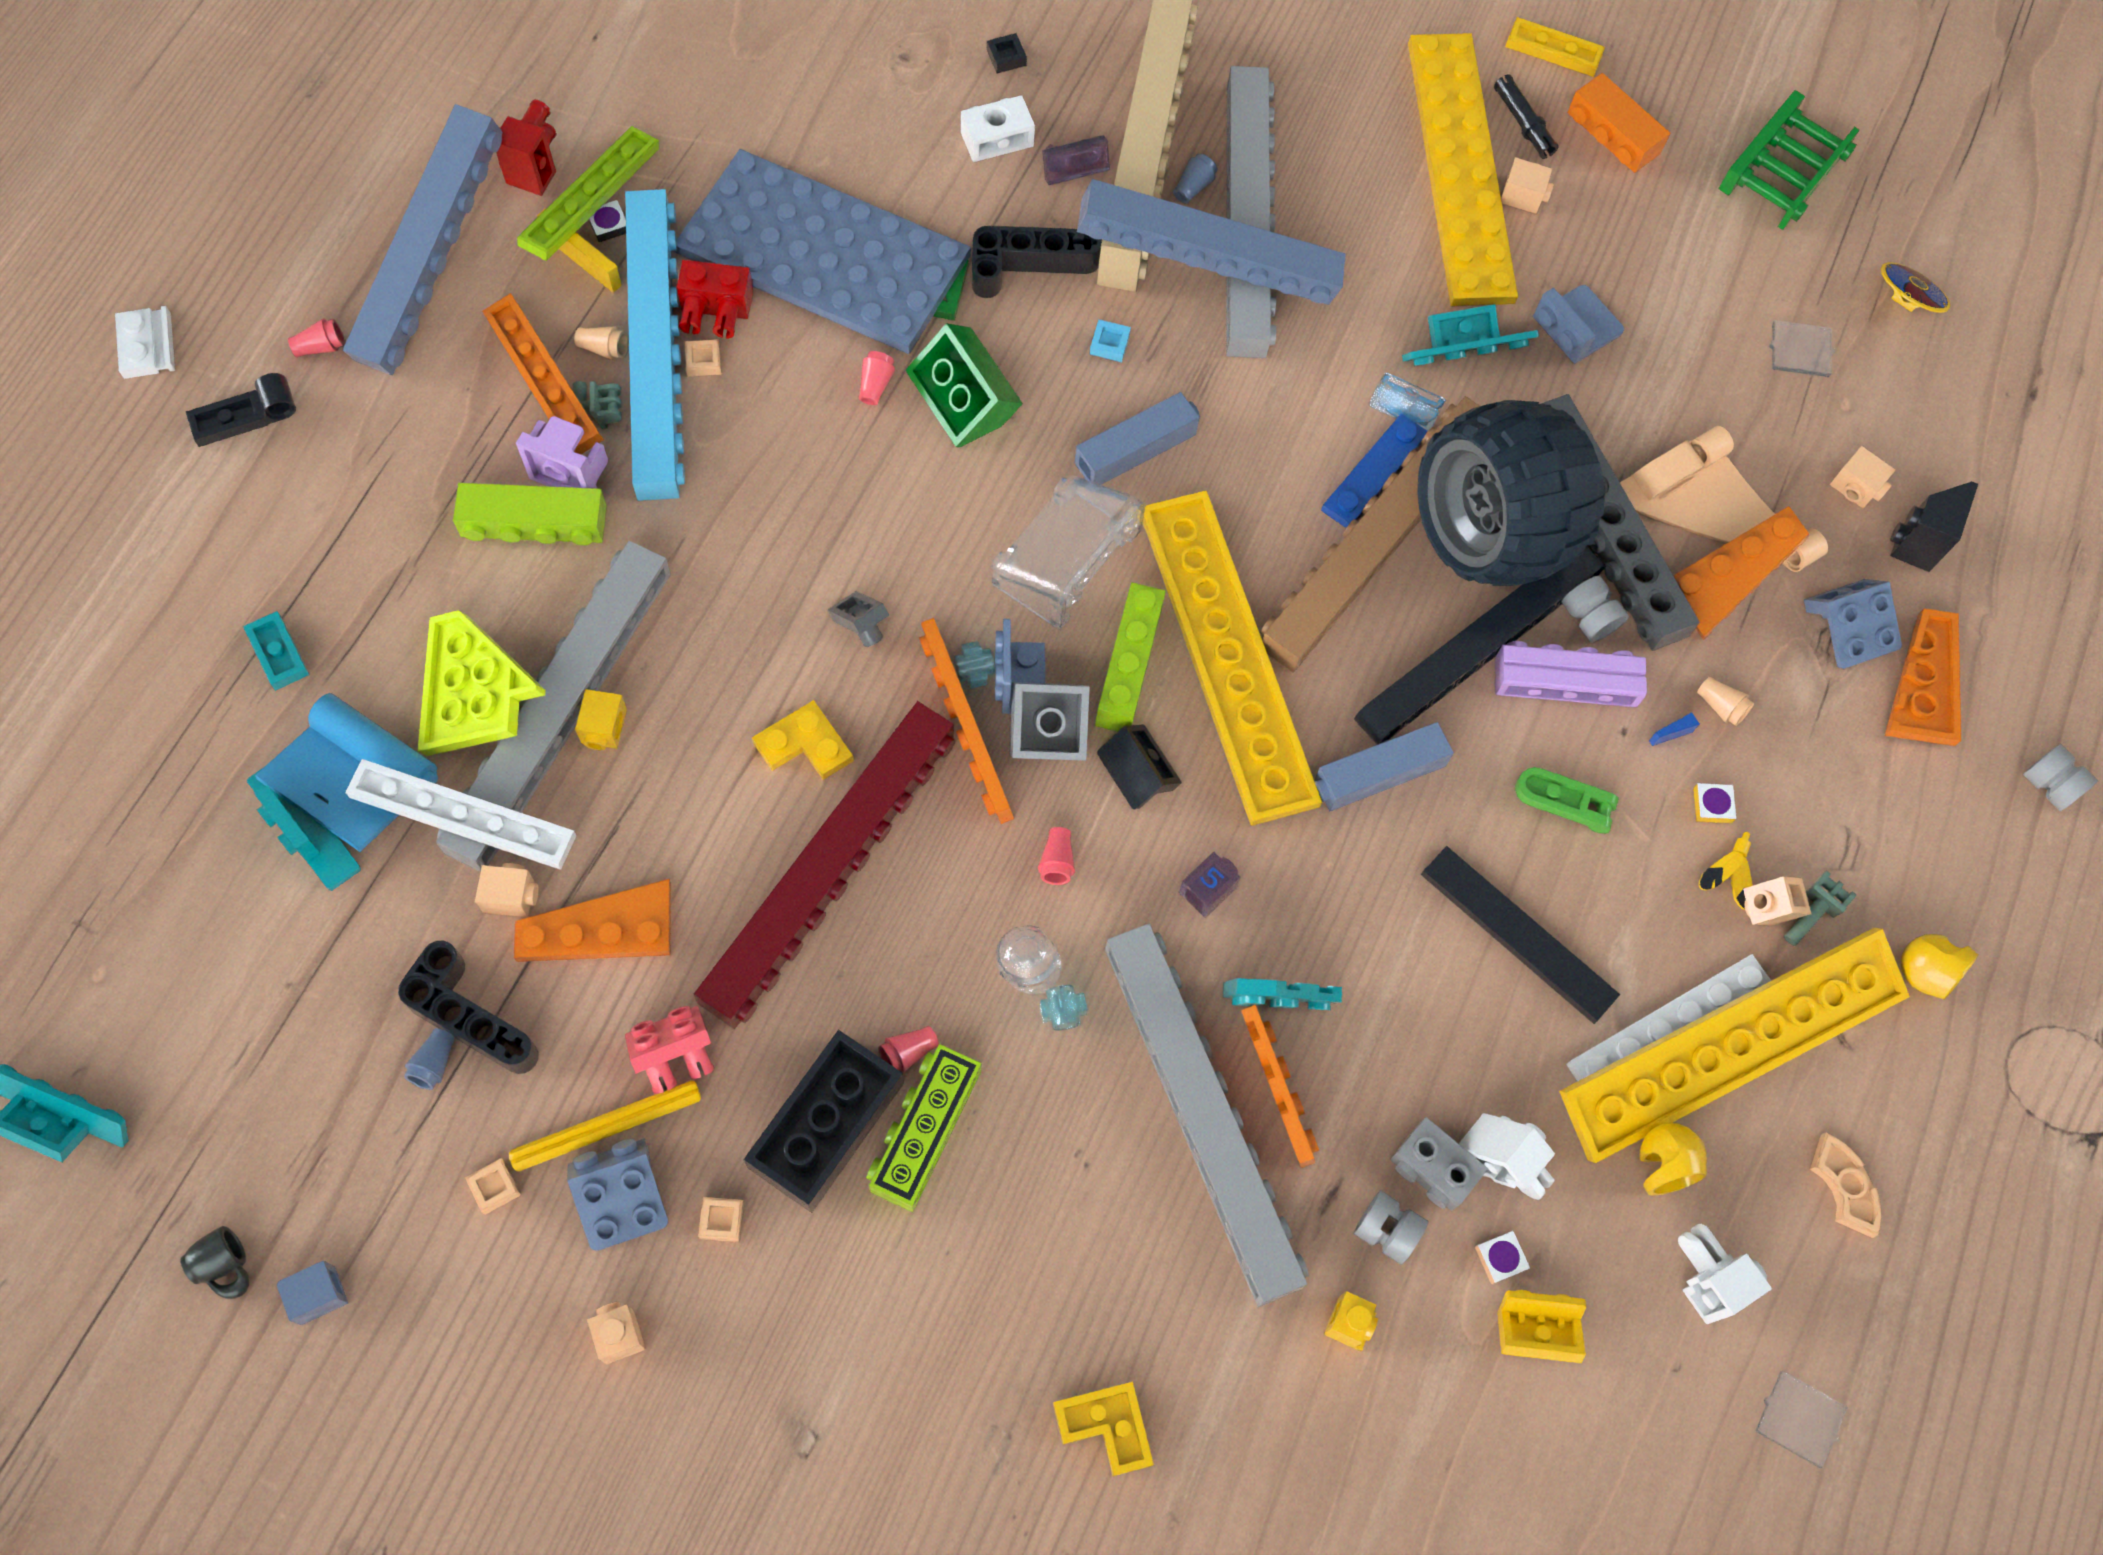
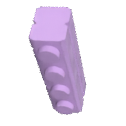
[1495,641,1647,707]

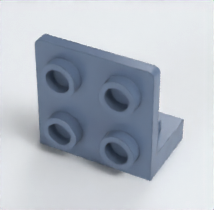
[1804,579,1902,669]
[995,619,1045,714]

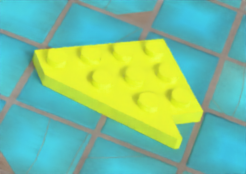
[418,610,546,756]

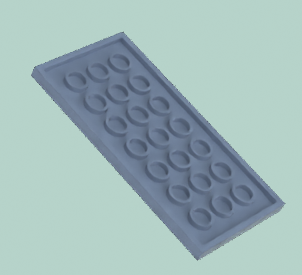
[675,149,971,354]

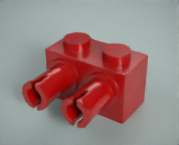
[496,99,557,196]
[677,260,753,339]

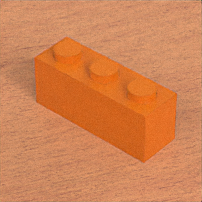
[1567,73,1671,173]

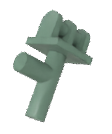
[573,381,622,429]
[1784,870,1856,946]

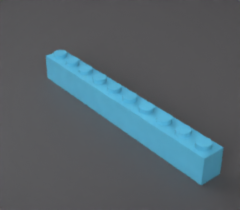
[625,189,685,501]

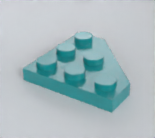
[1223,978,1342,1010]

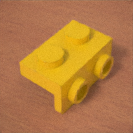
[1497,1290,1587,1363]

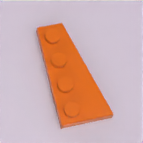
[1673,506,1809,640]
[1884,608,1961,746]
[514,879,671,962]
[1241,1004,1320,1168]

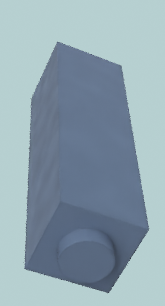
[1075,392,1200,489]
[1314,722,1454,812]

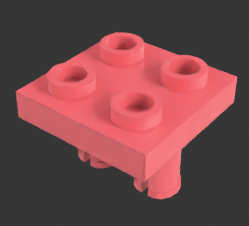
[625,1005,714,1094]

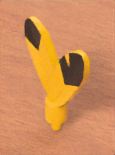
[1698,832,1753,910]

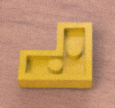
[752,700,854,780]
[1053,1382,1154,1477]

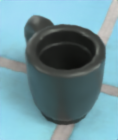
[180,1226,249,1299]

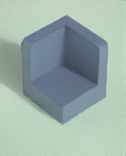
[277,1260,348,1325]

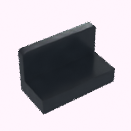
[1097,724,1182,810]

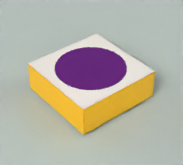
[1693,783,1736,823]

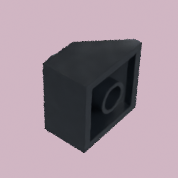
[1890,481,1978,572]

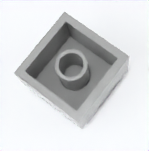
[1009,682,1090,761]

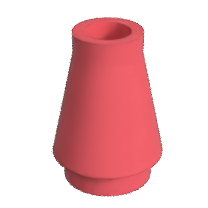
[288,318,345,358]
[858,351,895,405]
[1038,827,1075,885]
[878,1026,939,1073]

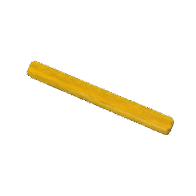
[509,1080,701,1171]

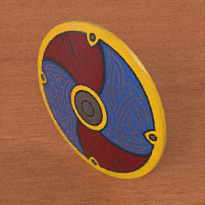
[1881,262,1951,313]

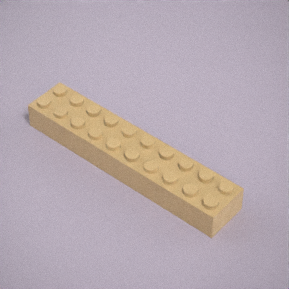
[1097,0,1198,292]

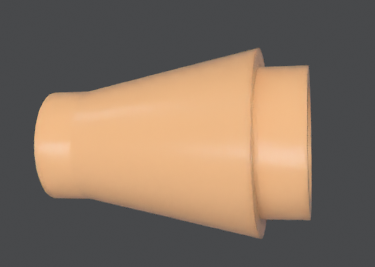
[574,326,629,361]
[1697,676,1754,726]

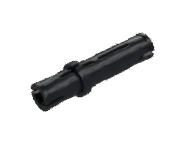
[1494,74,1559,159]

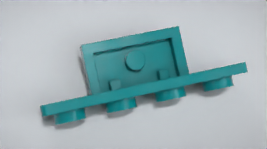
[1402,304,1539,366]
[247,767,361,891]
[0,1064,129,1163]

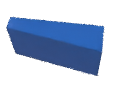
[1649,713,1700,746]

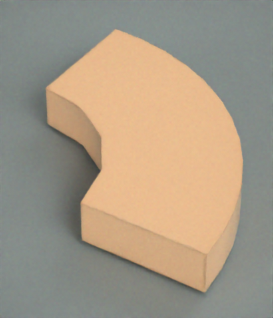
[1810,1132,1881,1238]

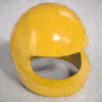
[1901,934,1979,1000]
[1640,1123,1707,1196]

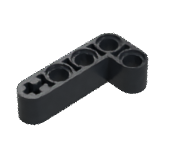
[972,226,1102,298]
[398,940,538,1074]

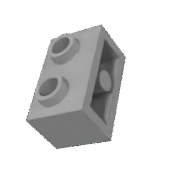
[1390,1117,1489,1211]

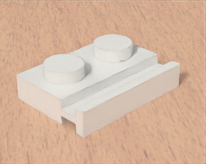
[115,306,175,379]

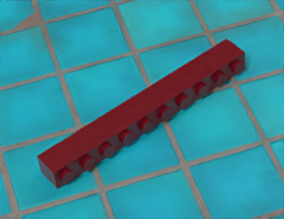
[694,701,956,1029]

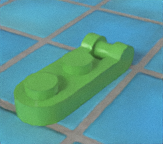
[1515,767,1619,834]

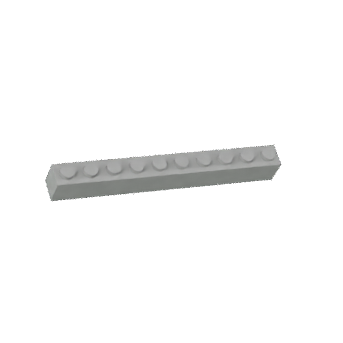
[1226,66,1276,358]
[436,541,671,872]
[1105,923,1309,1307]

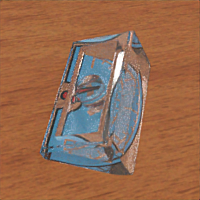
[1369,373,1446,431]

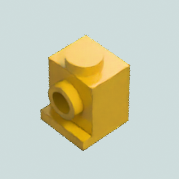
[1324,1291,1378,1352]

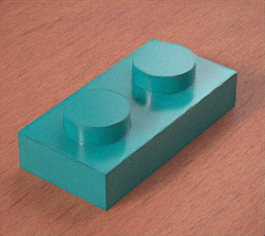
[243,611,310,691]

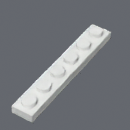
[345,759,576,870]
[1566,954,1771,1081]

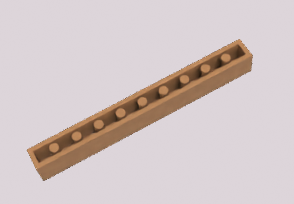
[1260,396,1480,673]

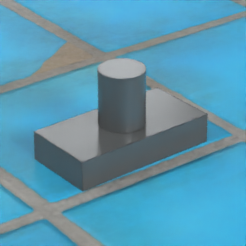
[827,591,889,647]

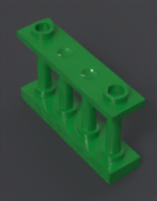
[1718,90,1860,230]

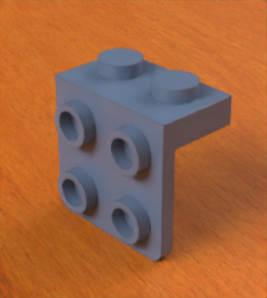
[1533,285,1624,364]
[567,1138,668,1251]

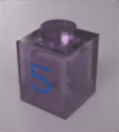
[1179,852,1241,918]

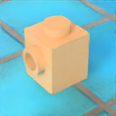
[1501,157,1554,214]
[1830,446,1895,509]
[475,863,538,918]
[1743,877,1811,926]
[587,1302,646,1364]

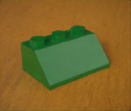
[905,323,1023,447]

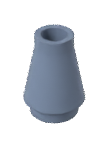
[1173,154,1218,204]
[404,1028,455,1090]

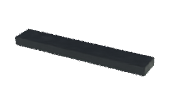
[1421,846,1621,1024]

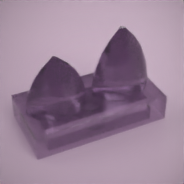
[1042,135,1110,185]

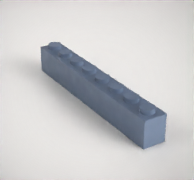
[343,104,503,376]
[1077,179,1346,305]

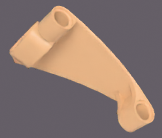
[1620,426,1828,572]

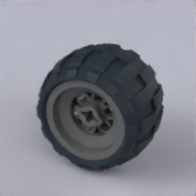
[1417,400,1605,586]

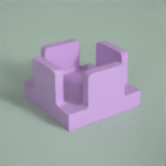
[516,416,608,488]

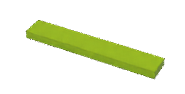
[517,126,659,261]

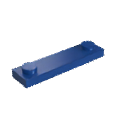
[1321,413,1428,528]

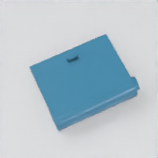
[255,693,438,852]

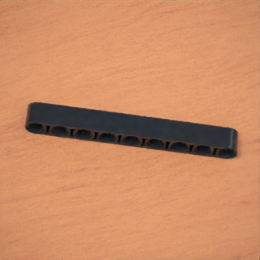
[1354,546,1606,745]

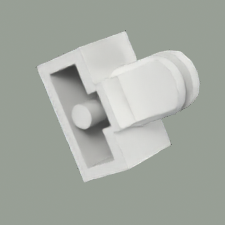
[1459,1113,1555,1200]
[1678,1224,1772,1324]

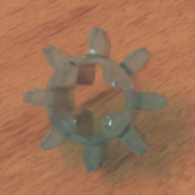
[954,641,995,688]
[1039,985,1088,1031]

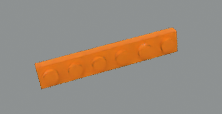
[482,293,604,455]
[919,618,1014,824]

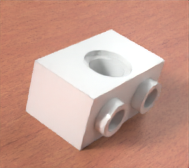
[961,95,1035,162]

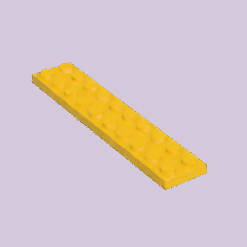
[1408,33,1518,306]
[1140,490,1322,826]
[1559,928,1910,1163]

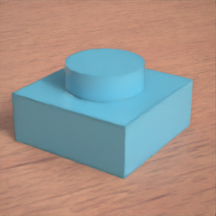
[1090,320,1131,362]

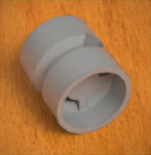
[1562,576,1629,643]
[2023,743,2098,812]
[1353,1190,1429,1265]

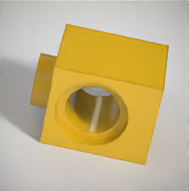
[575,689,627,751]

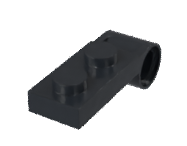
[186,373,296,447]

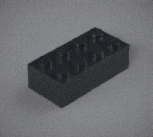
[743,1029,904,1213]

